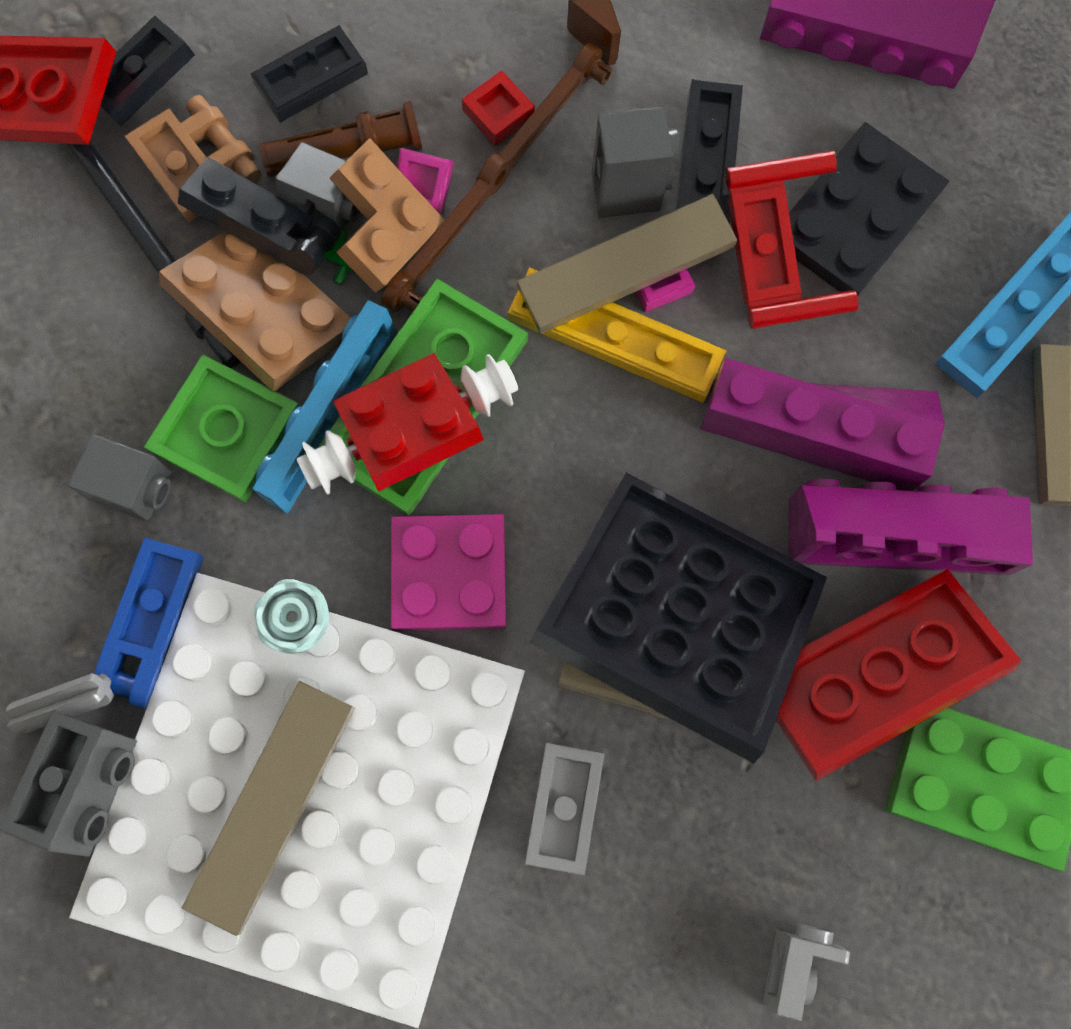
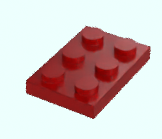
[0,36,117,145]

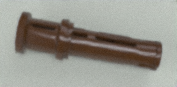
[259,101,422,177]

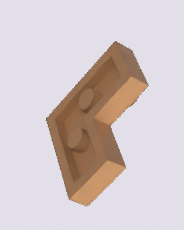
[329,138,445,293]

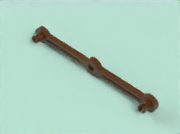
[381,42,612,313]

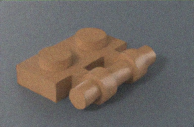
[125,95,262,223]

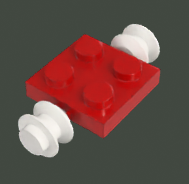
[296,353,518,495]

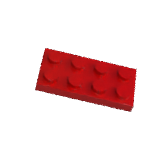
[776,569,1021,781]

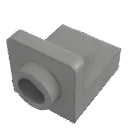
[763,923,850,1021]

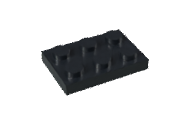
[789,122,950,296]

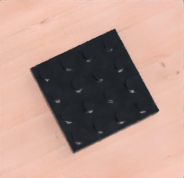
[530,472,827,764]

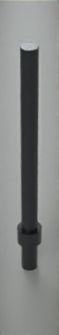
[67,142,241,368]

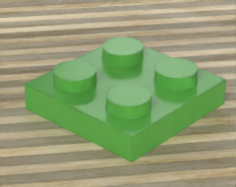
[144,354,299,504]

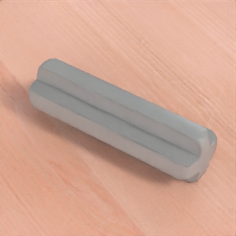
[5,673,114,733]

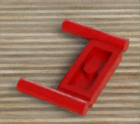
[725,150,859,329]

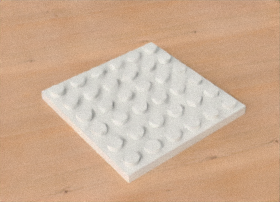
[69,573,525,1028]

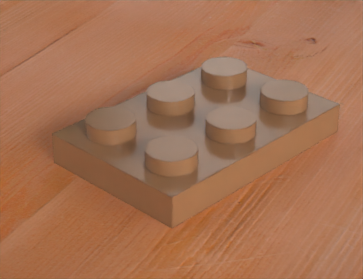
[159,231,351,392]

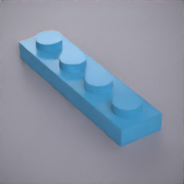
[934,212,1071,399]
[252,300,397,515]

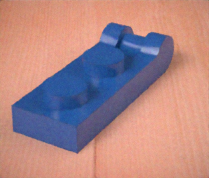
[93,537,204,710]

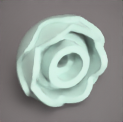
[254,579,329,654]

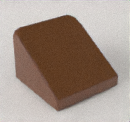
[567,0,621,66]

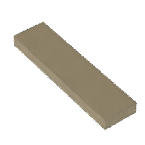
[517,194,737,334]
[181,681,355,936]

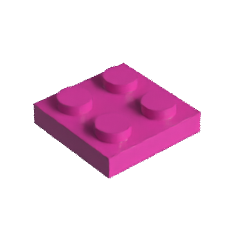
[391,514,506,632]

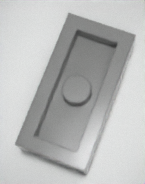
[525,743,604,875]

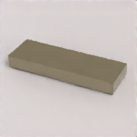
[1032,344,1071,507]

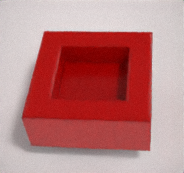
[462,70,535,146]

